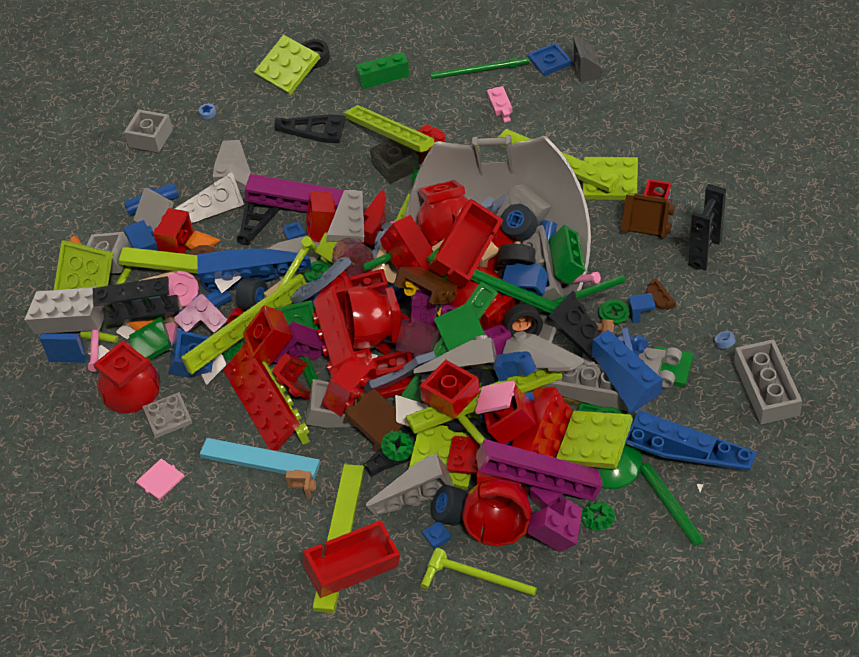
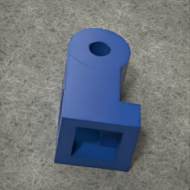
[493,351,536,381]

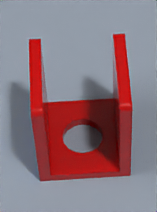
[644,179,672,199]

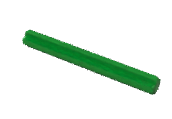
[471,269,559,313]
[640,463,703,546]

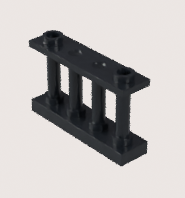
[688,184,726,271]
[92,276,180,326]

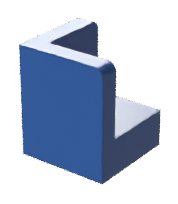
[629,293,655,323]

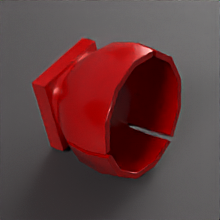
[418,180,469,241]
[448,266,516,330]
[345,287,400,350]
[93,341,160,414]
[462,472,532,547]

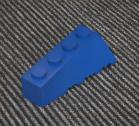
[592,330,663,414]

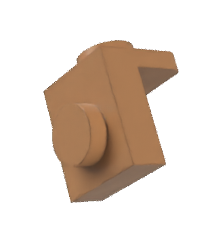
[285,470,316,499]

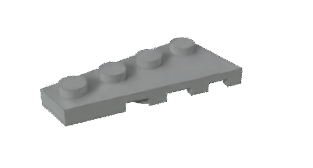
[175,172,244,223]
[326,190,364,242]

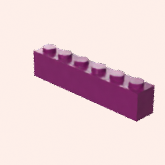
[245,174,344,212]
[476,439,603,501]

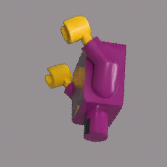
[402,280,458,339]

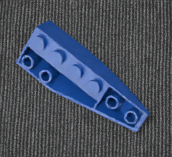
[197,249,312,292]
[625,410,757,471]

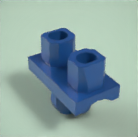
[618,328,649,357]

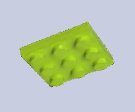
[254,35,321,95]
[583,157,638,200]
[54,240,113,290]
[556,411,633,469]
[409,425,472,490]

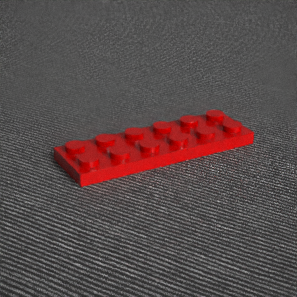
[223,343,300,451]

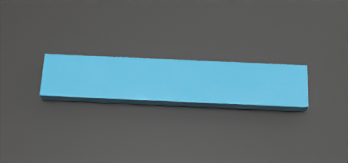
[200,438,321,480]

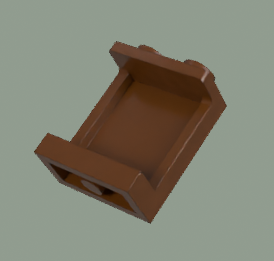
[621,192,675,238]
[394,267,458,304]
[343,388,404,452]

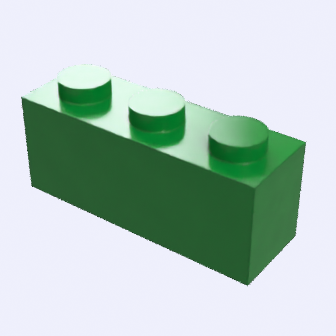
[356,52,410,89]
[549,224,586,285]

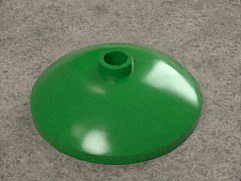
[591,444,642,489]

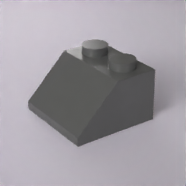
[573,35,603,82]

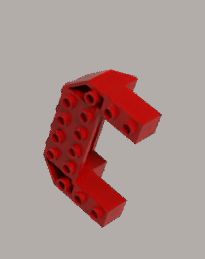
[312,268,413,390]

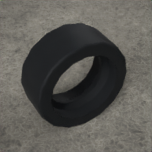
[302,39,330,69]
[498,244,536,266]
[503,304,543,338]

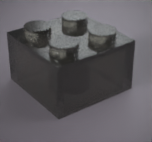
[370,139,420,184]

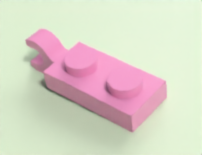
[487,86,512,123]

